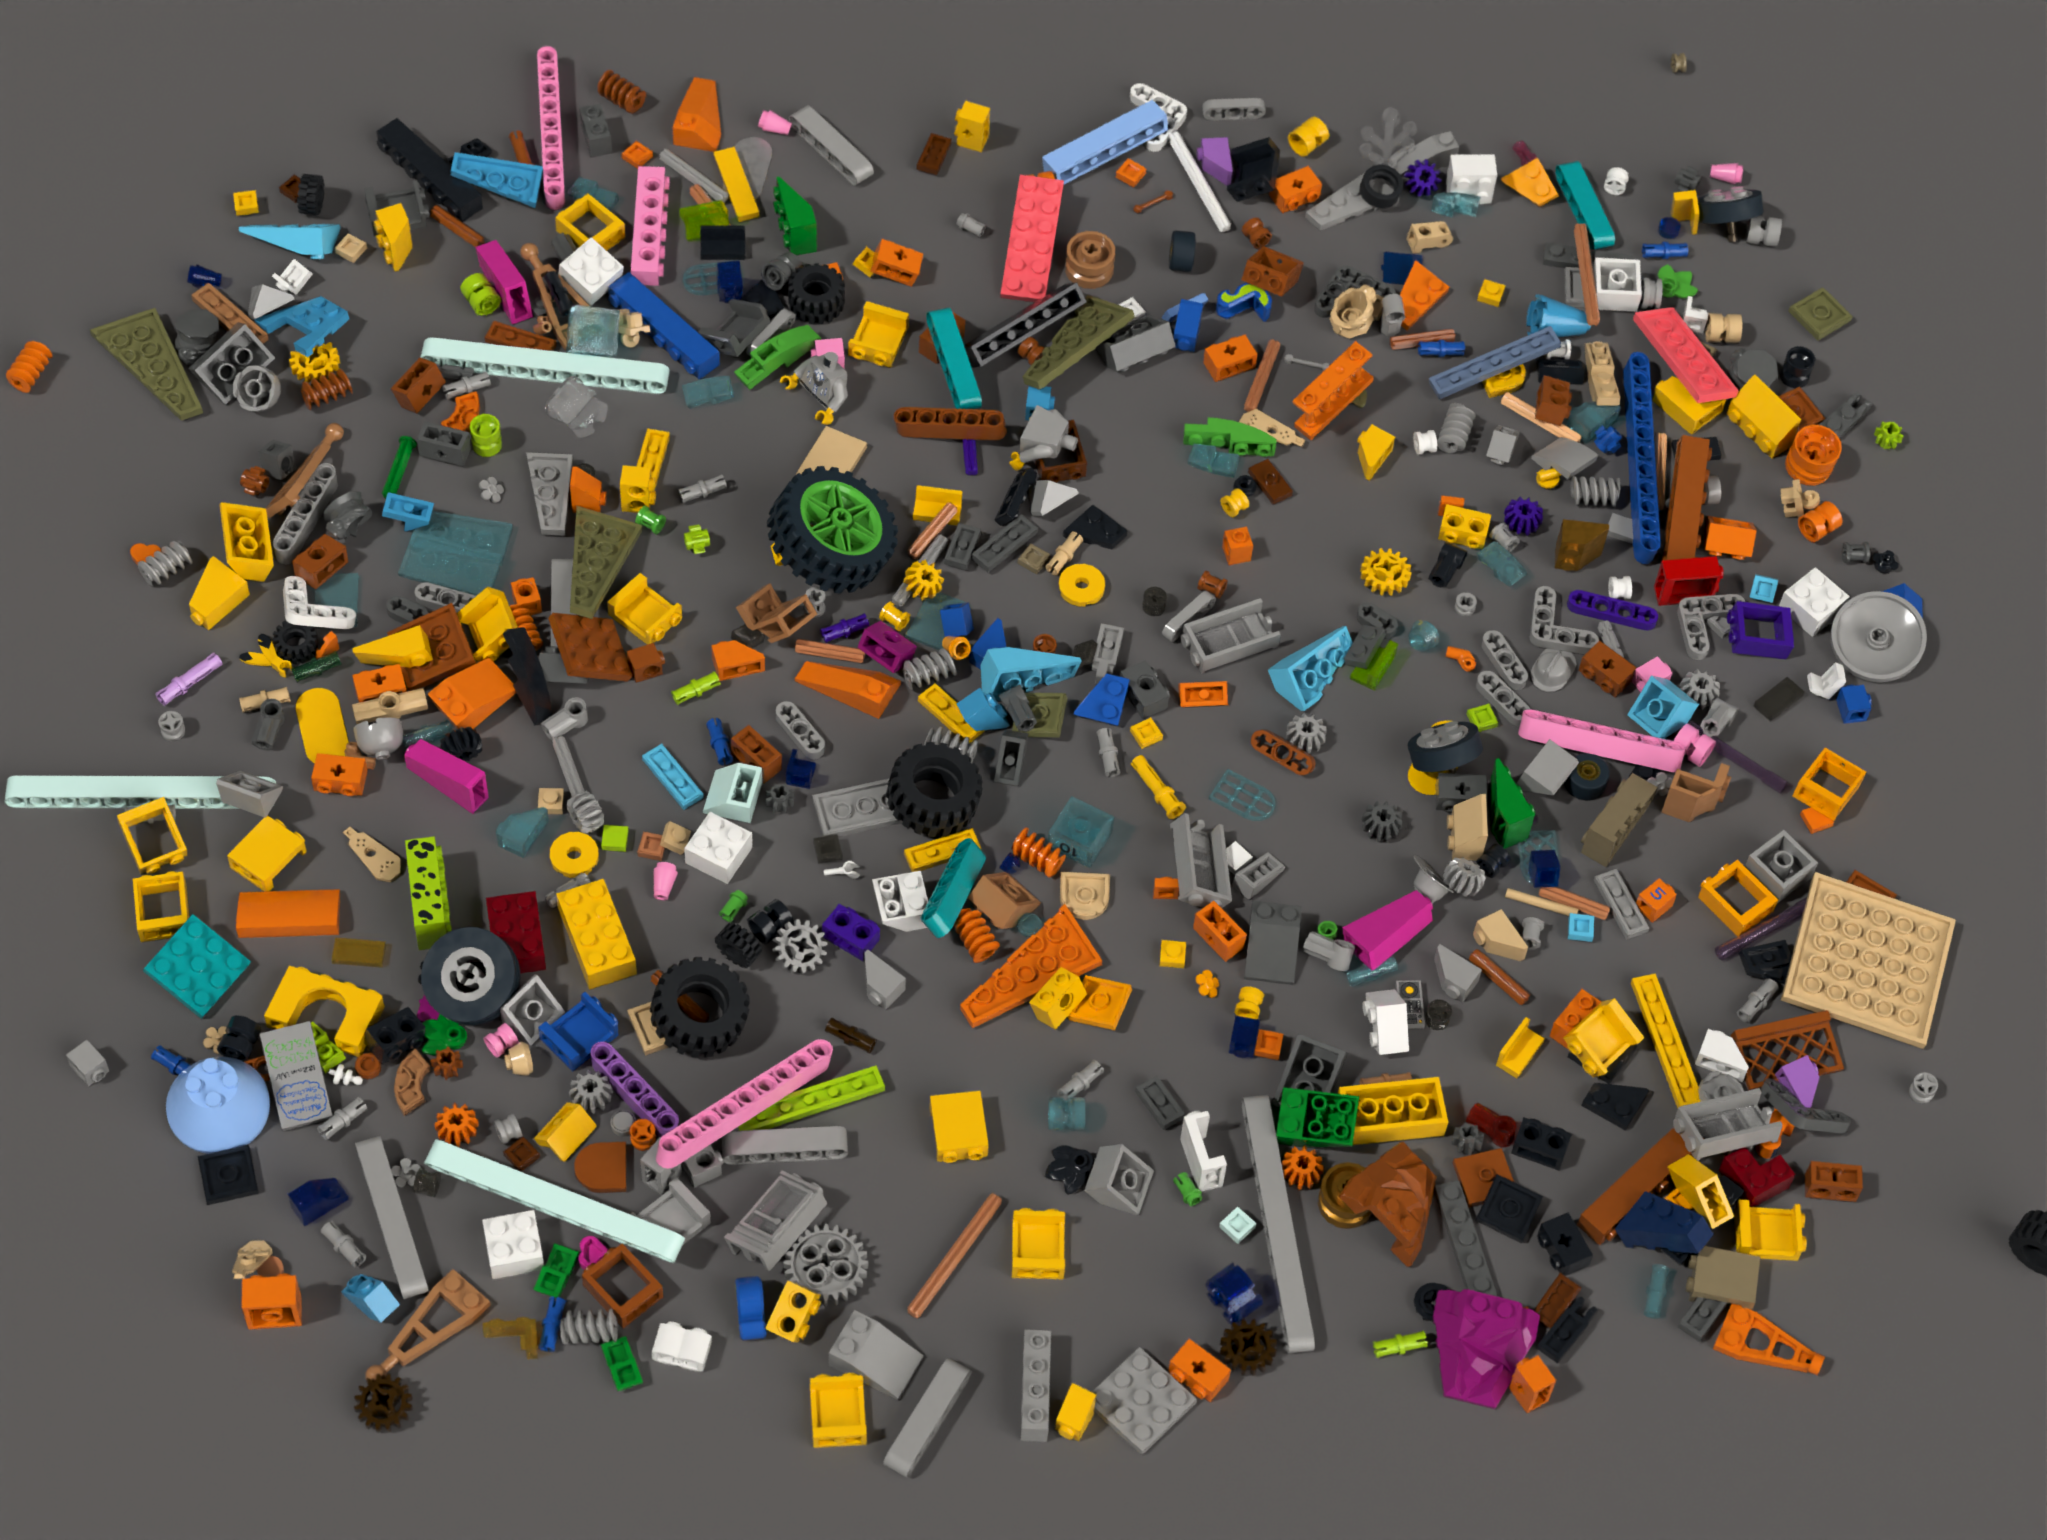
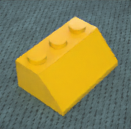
[1727,375,1801,459]
[219,502,274,582]

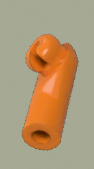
[1445,646,1476,671]

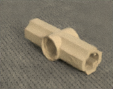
[352,688,428,724]

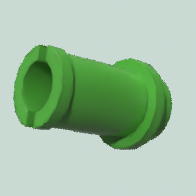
[719,890,748,922]
[1173,1172,1202,1206]

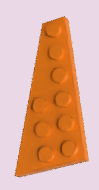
[960,904,1102,1028]

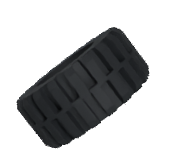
[886,742,983,837]
[650,957,750,1058]

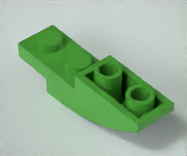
[734,325,822,390]
[1183,417,1276,457]

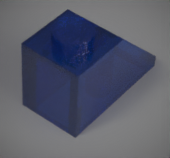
[288,1178,349,1226]

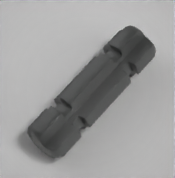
[436,364,474,380]

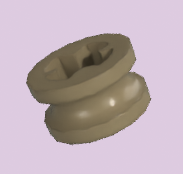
[1671,53,1686,73]

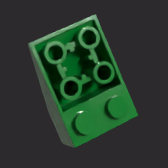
[773,176,817,255]
[1489,758,1535,849]
[1276,1087,1359,1147]

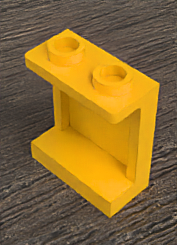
[848,301,909,368]
[607,573,682,645]
[457,586,518,662]
[227,815,307,892]
[1563,998,1644,1077]
[930,1091,989,1163]
[1734,1200,1806,1261]
[1012,1208,1065,1279]
[810,1373,867,1448]

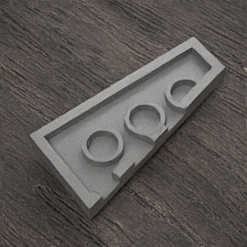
[1305,173,1399,231]
[526,452,573,536]

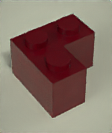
[1719,1147,1796,1207]

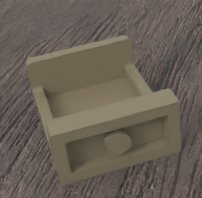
[1686,1246,1760,1310]

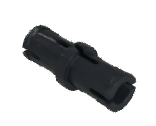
[544,271,574,317]

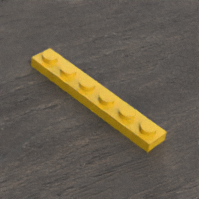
[1631,973,1701,1108]

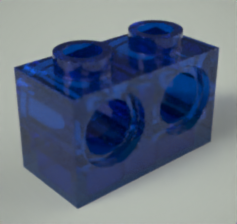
[716,260,743,304]

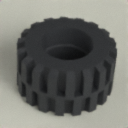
[788,263,845,324]
[2009,1210,2047,1276]

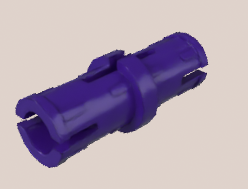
[820,613,870,643]

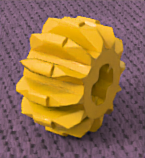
[903,559,944,601]

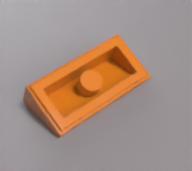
[1178,681,1228,707]

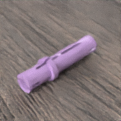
[155,653,223,706]

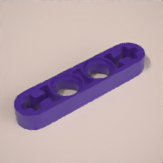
[1567,590,1658,631]

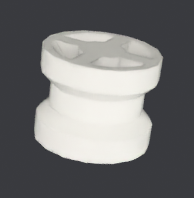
[1604,167,1629,195]
[1413,430,1437,455]
[1608,576,1632,599]

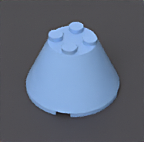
[166,1057,270,1154]

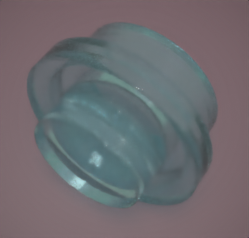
[1017,913,1042,937]

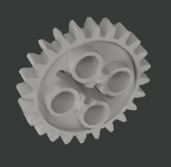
[784,1224,868,1306]

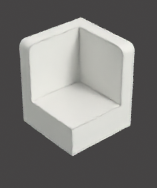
[1683,296,1708,333]

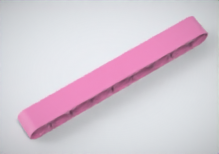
[537,46,565,210]
[656,1039,833,1168]

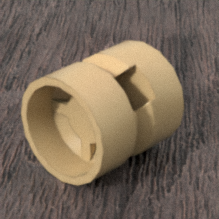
[1705,313,1742,343]

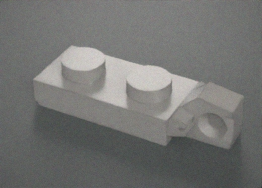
[1092,623,1124,684]

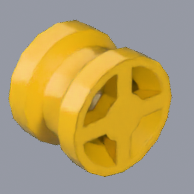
[1220,488,1249,517]

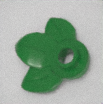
[422,1014,467,1055]

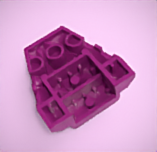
[1433,1289,1540,1409]

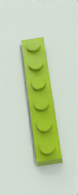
[737,1065,885,1131]

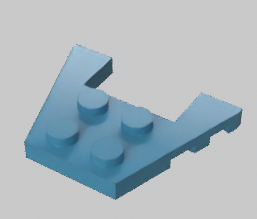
[254,296,349,357]

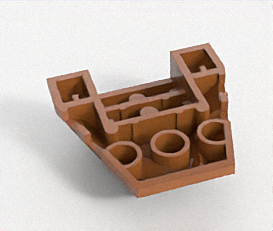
[1339,1141,1437,1267]

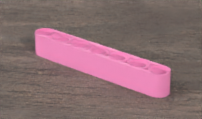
[1518,709,1686,772]

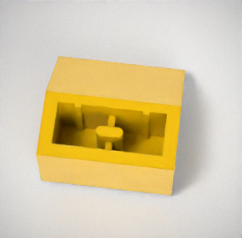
[374,203,413,272]

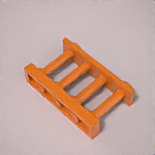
[1292,341,1373,440]

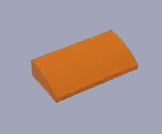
[236,889,340,938]

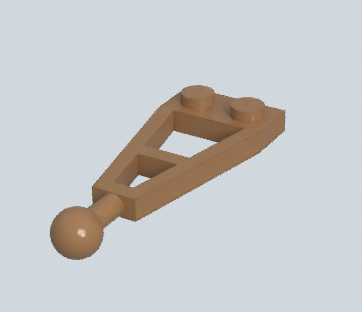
[520,243,605,351]
[266,423,344,519]
[365,1269,491,1382]

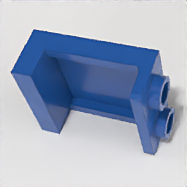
[538,992,619,1072]

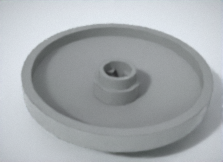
[1830,591,1927,682]

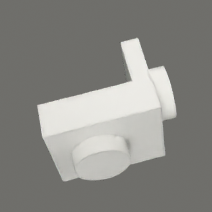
[272,259,313,295]
[1807,662,1846,699]

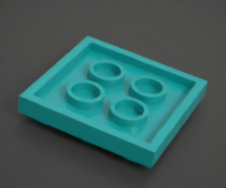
[143,914,251,1019]

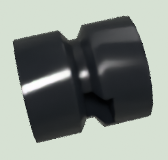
[1780,346,1816,388]
[747,899,794,945]
[217,1015,262,1062]

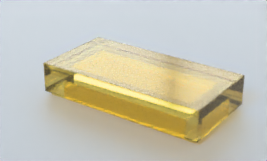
[332,938,386,968]

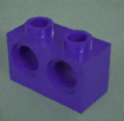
[822,904,880,961]

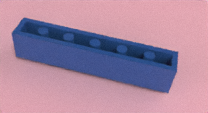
[608,272,720,380]

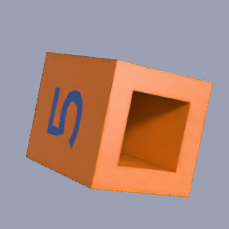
[1636,878,1677,923]

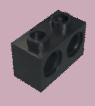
[364,1007,426,1064]
[1511,1117,1572,1171]

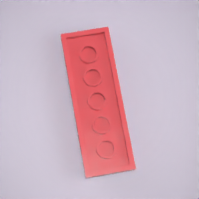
[1000,175,1064,302]
[1633,307,1738,403]

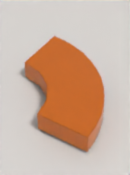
[441,391,480,432]

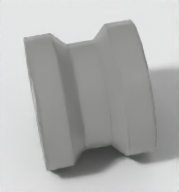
[158,711,185,741]
[1909,1072,1938,1104]
[494,1113,522,1145]

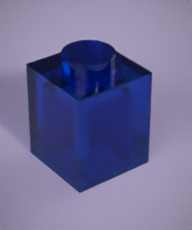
[1528,850,1561,888]
[1228,1016,1260,1058]

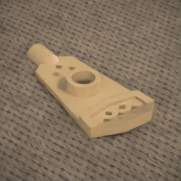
[1239,409,1305,447]
[343,827,401,882]
[232,1240,273,1279]

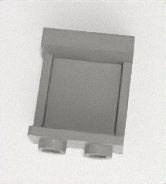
[630,1177,711,1261]

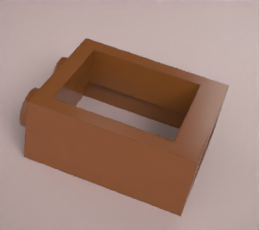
[1241,246,1304,297]
[582,1243,663,1329]

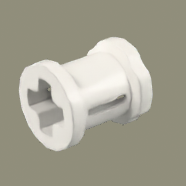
[1545,339,1571,360]

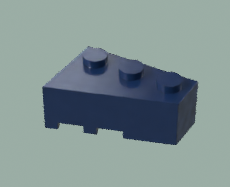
[1615,1191,1713,1253]

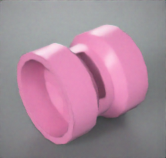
[483,1023,519,1058]

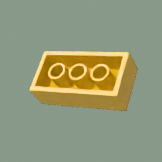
[556,878,637,990]
[1338,1077,1448,1145]

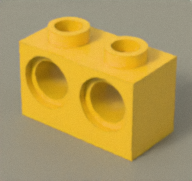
[620,465,656,513]
[1438,504,1491,550]
[765,1280,821,1342]

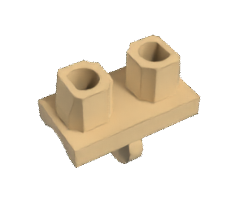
[609,309,650,348]
[1781,479,1820,519]

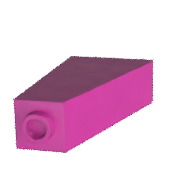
[475,240,533,325]
[404,739,489,814]
[1342,890,1433,971]

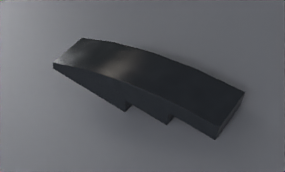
[503,627,553,726]

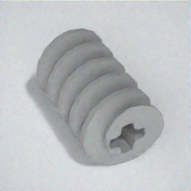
[1437,403,1476,453]
[1570,476,1620,507]
[138,541,193,586]
[903,648,957,690]
[924,726,978,764]
[560,1309,618,1344]

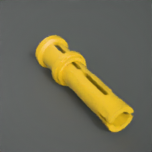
[1131,755,1186,819]

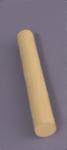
[1505,888,1579,916]

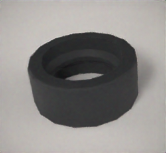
[1360,164,1403,209]

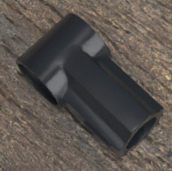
[1429,541,1468,588]

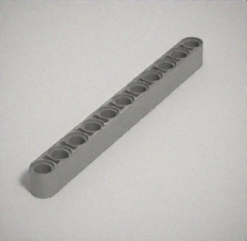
[1242,1094,1315,1353]

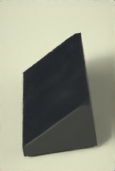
[1537,359,1585,385]

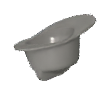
[1530,648,1577,692]
[1413,855,1454,904]

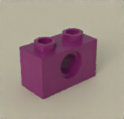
[857,621,917,674]

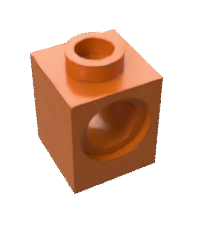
[1222,527,1253,565]
[511,577,542,616]

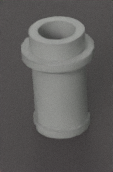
[956,213,986,237]

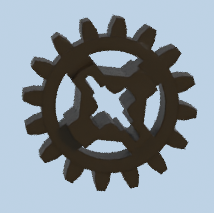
[1220,1319,1277,1376]
[354,1373,413,1433]

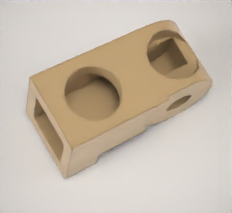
[1406,221,1453,254]

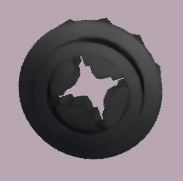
[1413,1283,1450,1322]

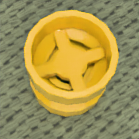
[1234,986,1264,1021]

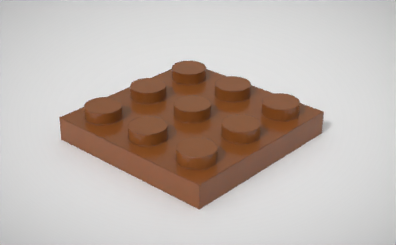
[387,603,476,691]
[548,613,633,682]

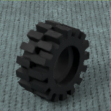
[297,173,325,216]
[273,620,318,665]
[715,922,762,968]

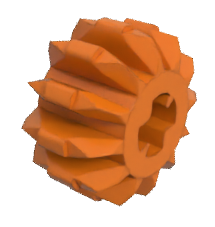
[434,1102,479,1147]
[1281,1145,1324,1190]

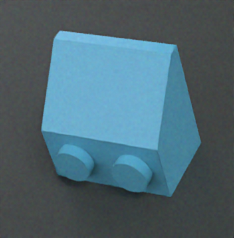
[1628,675,1699,739]

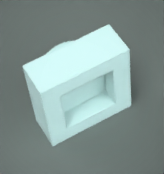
[1219,1207,1256,1244]

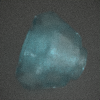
[1408,620,1439,651]

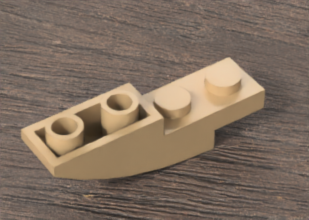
[1585,341,1620,406]

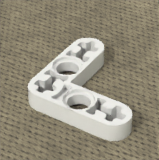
[1130,84,1187,152]
[283,576,356,629]

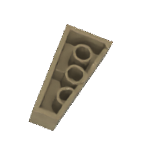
[1581,773,1658,867]

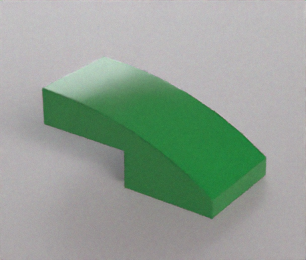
[533,1243,580,1299]
[601,1336,643,1392]

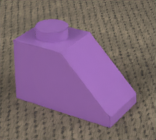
[1197,137,1233,186]
[1775,1055,1820,1108]

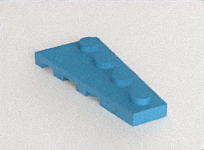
[451,152,543,208]

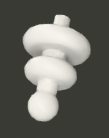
[329,1064,363,1085]

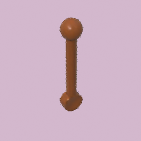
[1133,190,1173,213]

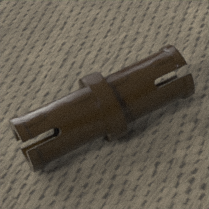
[825,1017,877,1053]

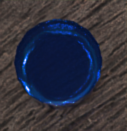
[1658,217,1681,239]

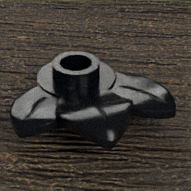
[1045,1145,1094,1195]

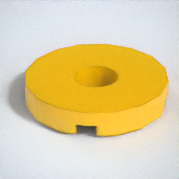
[1058,564,1105,607]
[550,832,599,878]

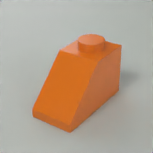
[570,466,606,513]
[711,640,765,681]

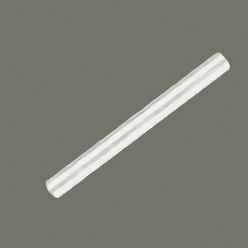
[1168,131,1231,233]

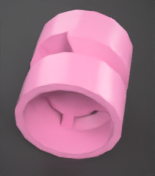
[1674,723,1716,767]

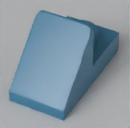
[382,492,434,531]

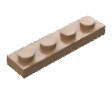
[191,283,269,344]

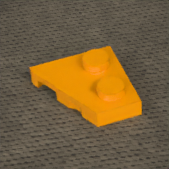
[1501,158,1559,207]

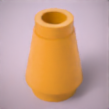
[942,636,971,660]

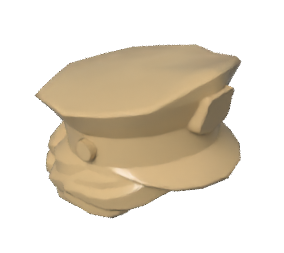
[1330,285,1376,339]

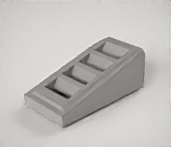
[1232,852,1285,899]

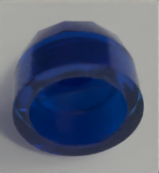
[999,852,1020,874]

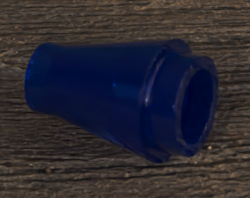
[187,264,222,287]

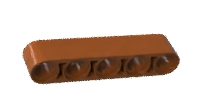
[894,407,1007,440]

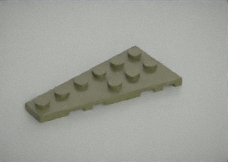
[1022,295,1135,390]
[90,308,203,421]
[570,506,642,619]

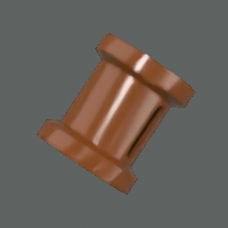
[1197,570,1228,599]

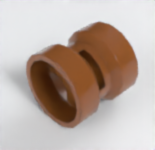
[1242,217,1272,249]
[1018,337,1045,365]
[1033,634,1057,654]

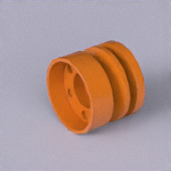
[1785,425,1842,486]

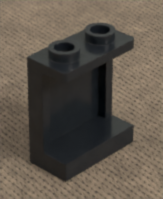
[1227,137,1280,202]

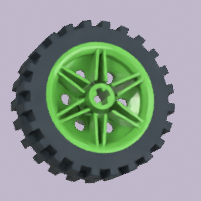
[767,466,898,593]

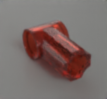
[1466,1103,1517,1148]

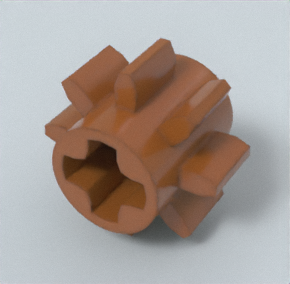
[240,466,269,496]
[431,1047,463,1080]

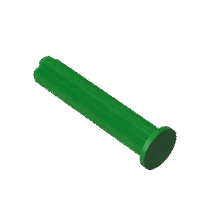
[382,436,417,499]

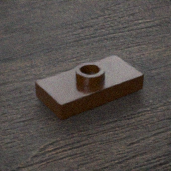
[917,133,952,175]
[1248,459,1293,505]
[1533,1273,1582,1329]

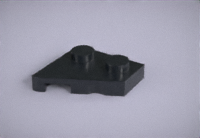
[1063,505,1128,550]
[1739,940,1792,984]
[1581,1082,1649,1131]

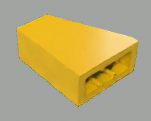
[1653,376,1726,435]
[189,556,250,630]
[1667,1154,1734,1229]

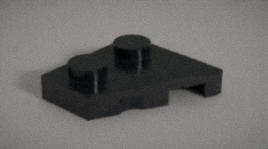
[739,280,784,321]

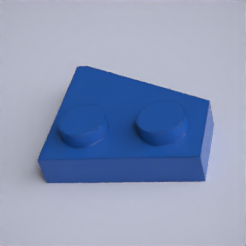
[1073,673,1130,726]

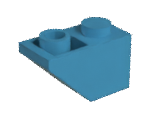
[956,688,1010,731]
[341,1274,400,1322]

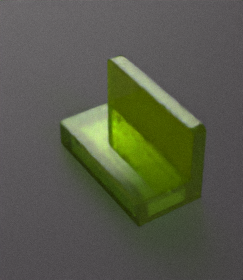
[679,200,729,242]
[1350,640,1398,691]

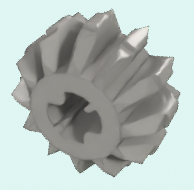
[1680,668,1720,710]
[1286,712,1327,753]
[567,791,604,834]
[1443,857,1486,897]
[569,1070,613,1114]

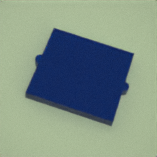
[1381,252,1423,285]

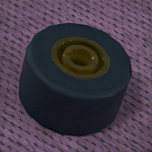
[1169,230,1196,272]
[1564,753,1610,800]

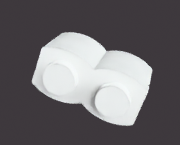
[652,1322,711,1372]

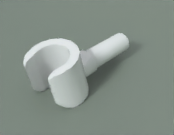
[824,861,860,879]

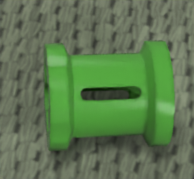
[635,506,666,535]

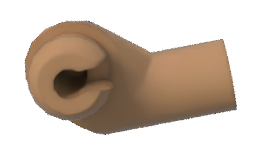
[533,316,552,335]
[344,742,376,770]

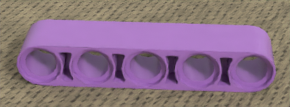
[591,1042,679,1138]

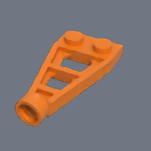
[1713,1304,1825,1376]

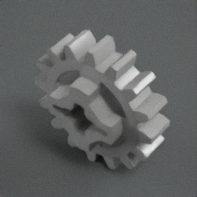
[772,919,828,974]

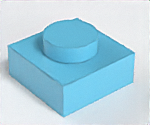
[1750,574,1778,603]
[1567,913,1594,942]

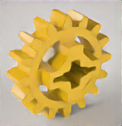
[289,342,340,383]
[1360,548,1412,596]

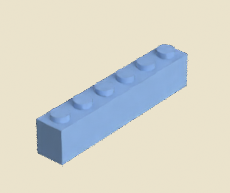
[1042,100,1168,184]

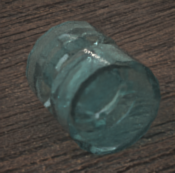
[1048,1097,1085,1130]

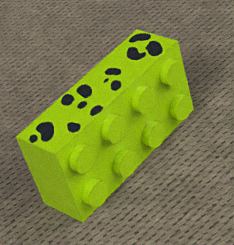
[405,836,452,950]

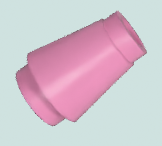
[758,110,792,135]
[1710,163,1743,185]
[653,862,678,900]

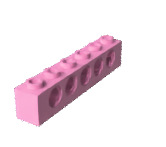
[631,166,670,286]

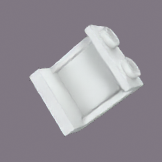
[1180,1111,1227,1192]

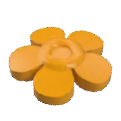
[1195,970,1219,998]

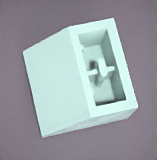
[703,763,763,823]

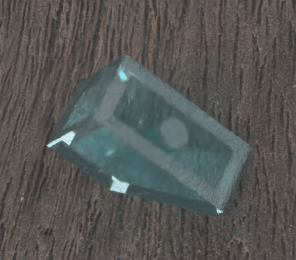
[1567,402,1621,444]
[496,807,549,858]

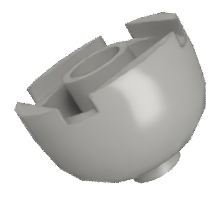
[233,366,281,411]
[354,717,403,760]

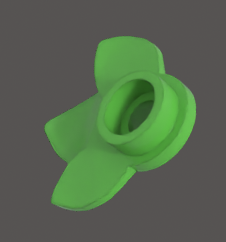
[1658,264,1698,298]

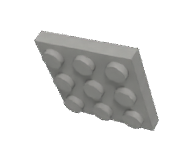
[1092,1347,1197,1455]

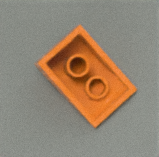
[428,658,517,729]

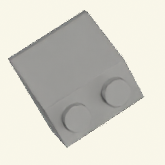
[1084,1144,1154,1215]

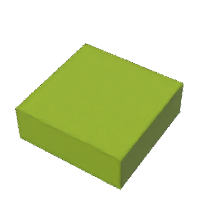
[1466,704,1499,732]
[601,825,629,852]

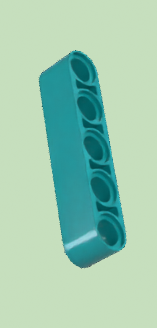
[1555,161,1615,250]
[926,307,982,409]
[920,838,986,938]

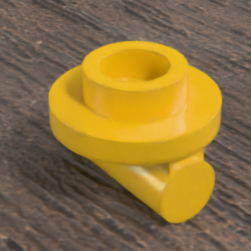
[1536,468,1561,489]

